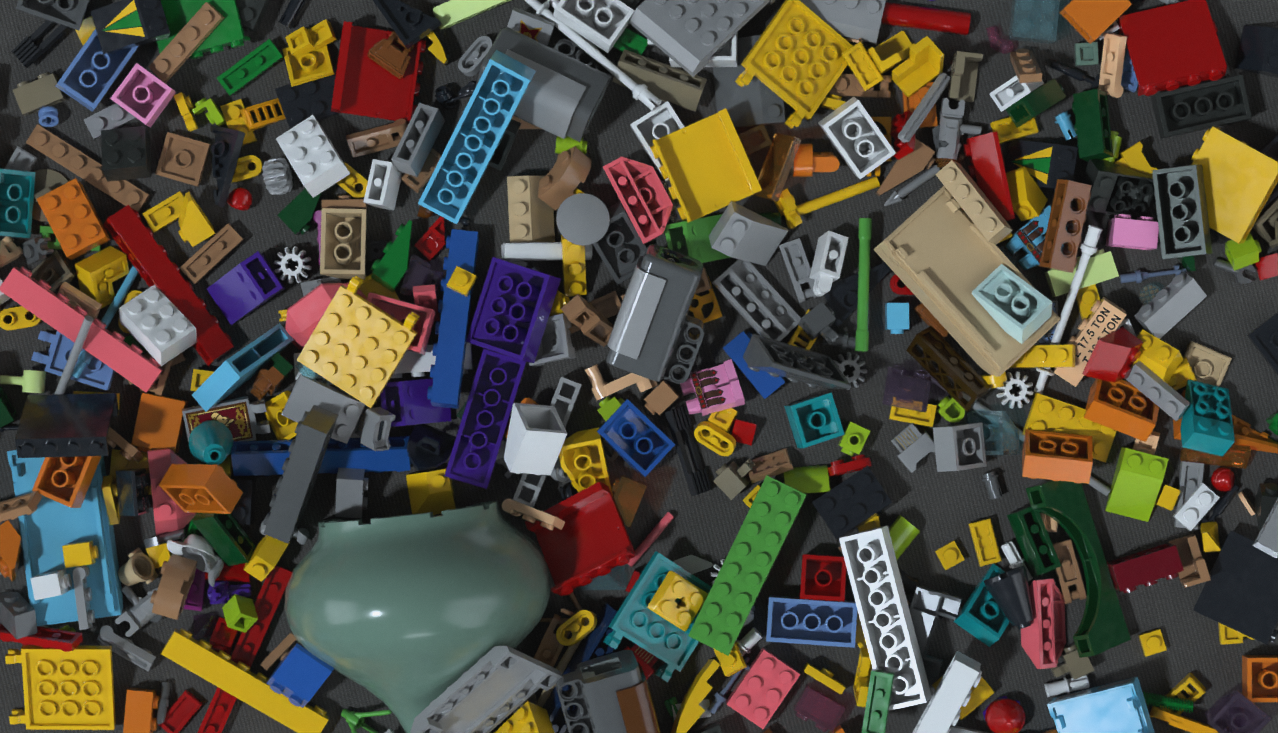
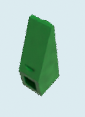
[370,220,412,292]

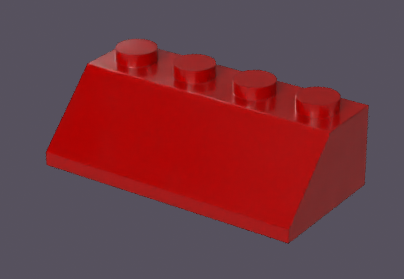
[963,131,1015,221]

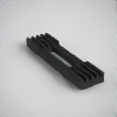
[11,4,91,68]
[665,405,712,496]

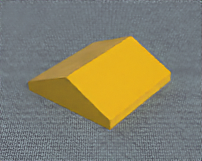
[282,45,334,87]

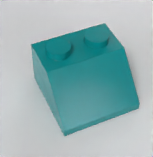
[784,392,845,448]

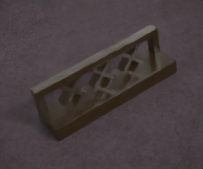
[906,326,991,412]

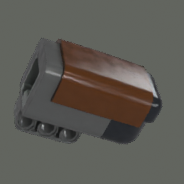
[556,650,661,733]

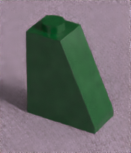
[1005,78,1066,128]

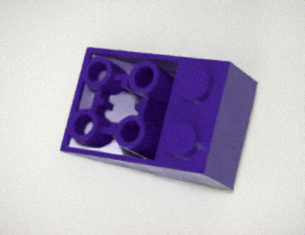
[207,251,286,325]
[381,379,452,427]

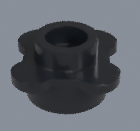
[366,239,387,261]

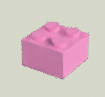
[110,63,176,128]
[1106,214,1159,250]

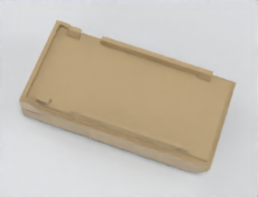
[873,186,1061,377]

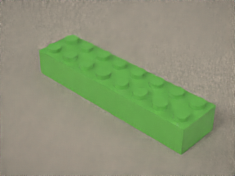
[688,475,807,656]

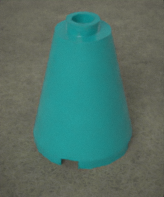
[189,420,233,465]

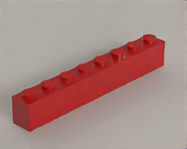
[104,205,234,366]

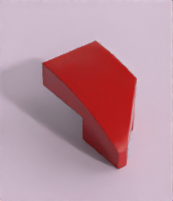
[414,216,445,261]

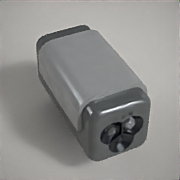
[475,27,613,142]
[606,244,705,384]

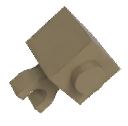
[713,458,755,500]
[1050,643,1094,680]

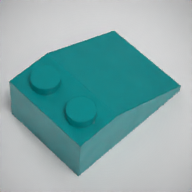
[953,564,1009,647]

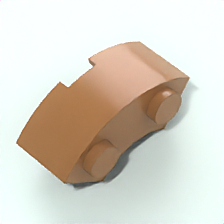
[538,146,592,210]
[150,554,197,620]

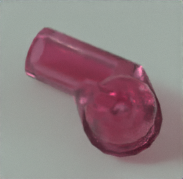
[986,26,1014,54]

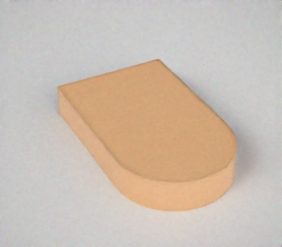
[1238,491,1256,516]

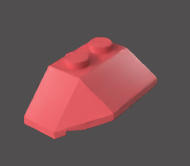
[603,156,674,244]
[285,282,367,350]
[147,448,196,536]
[1021,579,1066,669]

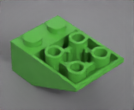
[664,214,731,263]

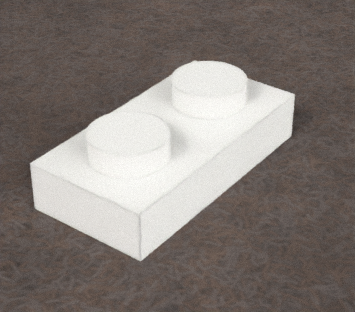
[1173,483,1220,531]

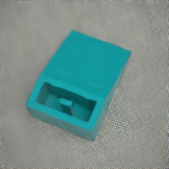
[1180,379,1235,457]

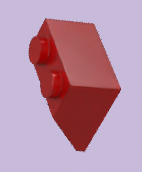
[1082,327,1143,383]
[800,554,846,602]

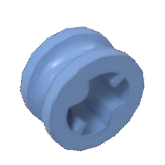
[38,106,59,127]

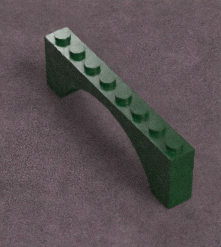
[1026,480,1131,658]

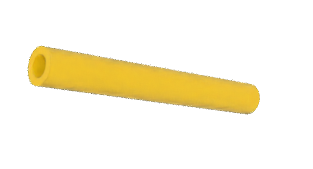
[795,176,880,216]

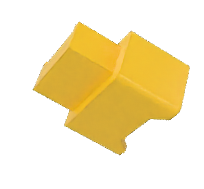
[1115,141,1158,176]

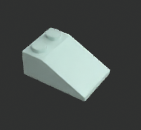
[972,264,1052,344]

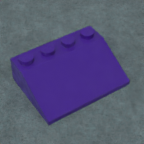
[466,257,561,363]

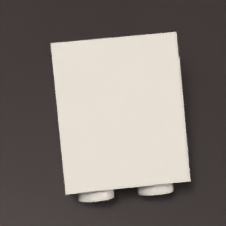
[504,403,567,475]

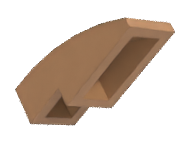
[561,294,614,347]

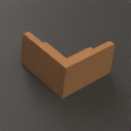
[1168,534,1211,588]

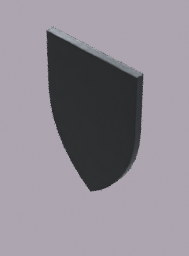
[407,424,456,470]

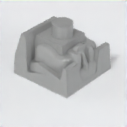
[529,314,576,366]

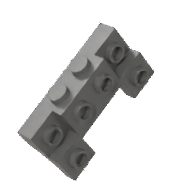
[909,585,963,682]

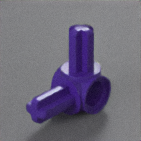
[207,581,252,604]

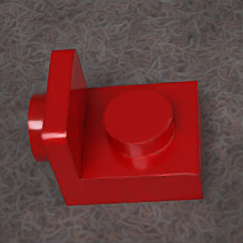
[210,617,238,654]

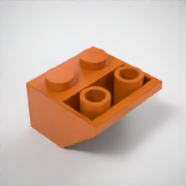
[0,520,22,581]

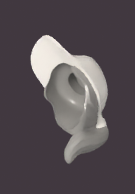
[167,534,224,587]

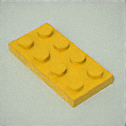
[1022,393,1116,463]

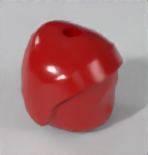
[227,187,252,211]
[1211,467,1235,491]

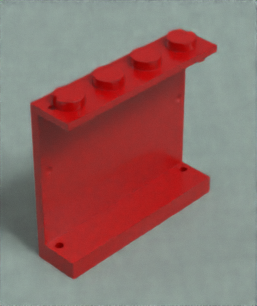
[1117,0,1227,96]
[331,21,426,123]
[525,481,636,596]

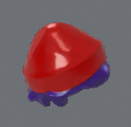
[983,696,1025,733]

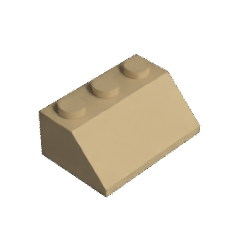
[507,176,555,243]
[320,208,367,280]

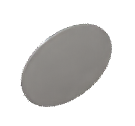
[556,193,610,246]

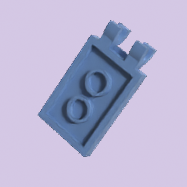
[31,331,115,391]

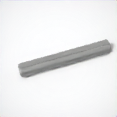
[898,73,951,143]

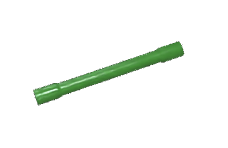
[855,218,872,352]

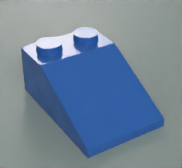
[597,399,675,477]
[267,643,334,708]

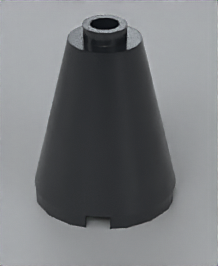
[984,565,1034,630]

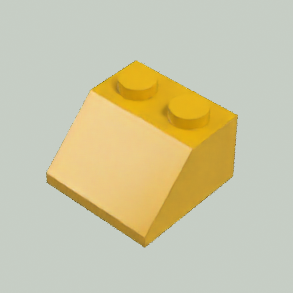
[1131,329,1183,383]

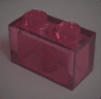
[793,685,846,732]

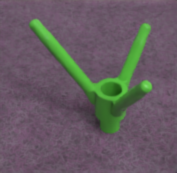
[341,709,391,733]

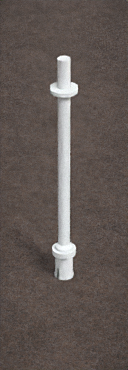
[524,0,662,111]
[1034,225,1103,394]

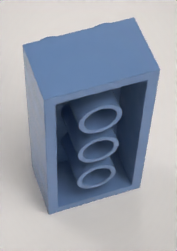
[55,29,138,112]
[766,595,857,648]

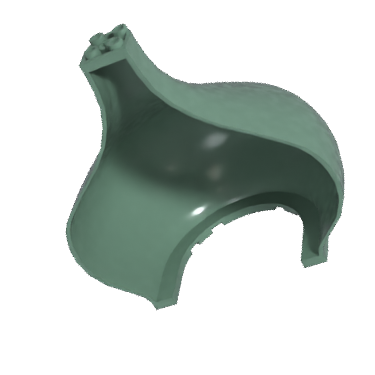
[284,500,551,733]

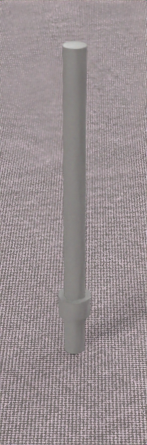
[52,315,94,395]

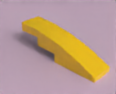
[671,659,720,733]

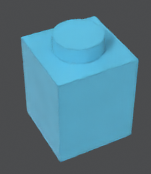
[885,303,909,334]

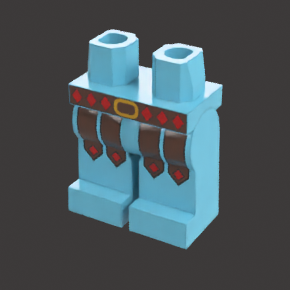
[1006,205,1068,270]

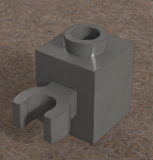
[798,302,839,346]

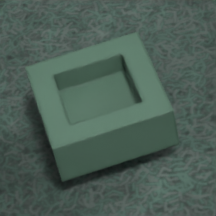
[1074,42,1099,66]

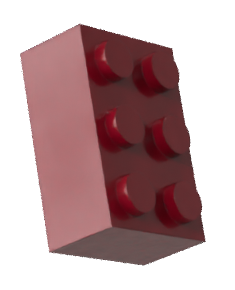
[1106,543,1184,593]

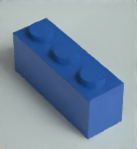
[723,331,785,399]

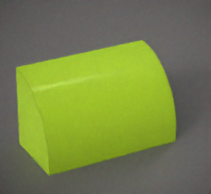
[783,465,830,494]
[889,515,920,560]

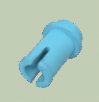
[1055,111,1077,141]

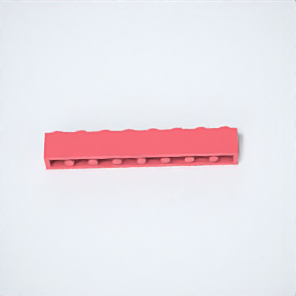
[0,266,164,393]

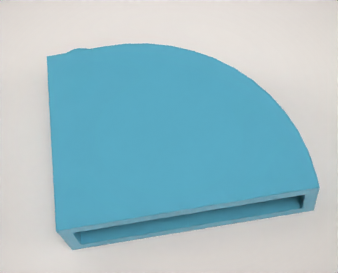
[192,323,294,412]

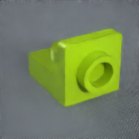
[192,98,226,127]

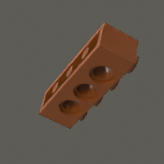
[1039,179,1092,273]

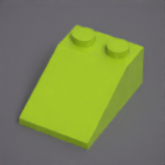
[1105,447,1169,522]

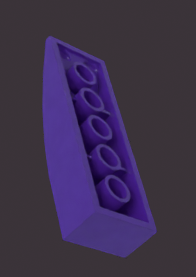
[444,348,526,489]

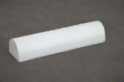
[501,242,592,261]

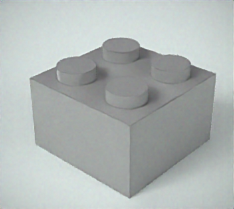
[933,422,987,472]

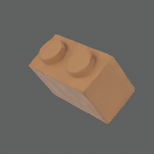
[644,379,679,415]

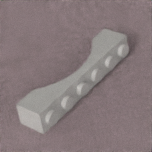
[513,377,582,508]

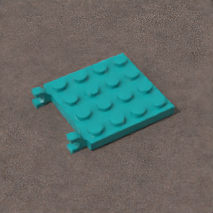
[603,551,712,682]

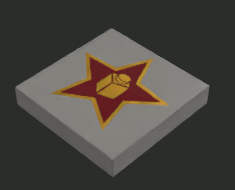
[507,7,556,46]

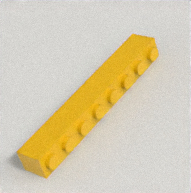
[161,628,329,733]

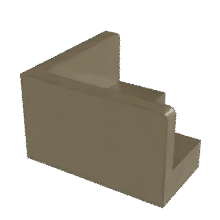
[948,51,983,102]

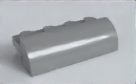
[712,259,801,341]

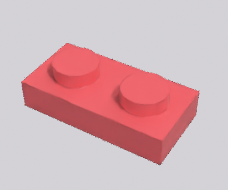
[413,284,440,321]

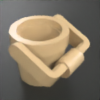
[118,547,158,586]

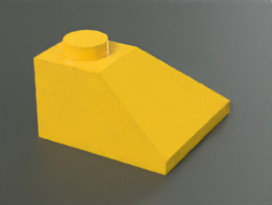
[264,390,298,440]
[406,468,456,515]

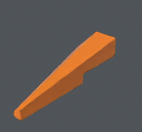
[1173,390,1278,454]

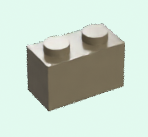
[13,72,67,116]

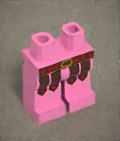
[680,359,745,416]

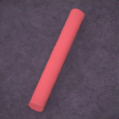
[627,512,674,567]

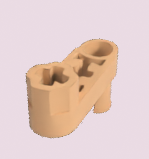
[585,364,658,401]

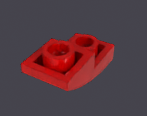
[890,110,915,160]

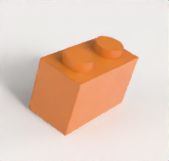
[123,688,160,733]

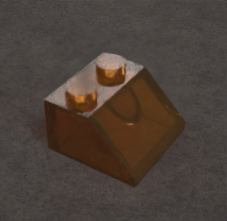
[611,475,647,527]

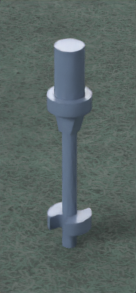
[1120,265,1187,283]
[707,656,750,714]

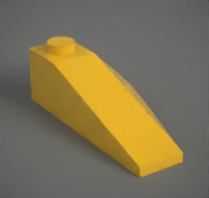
[559,427,614,499]

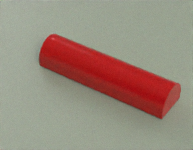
[881,2,971,35]

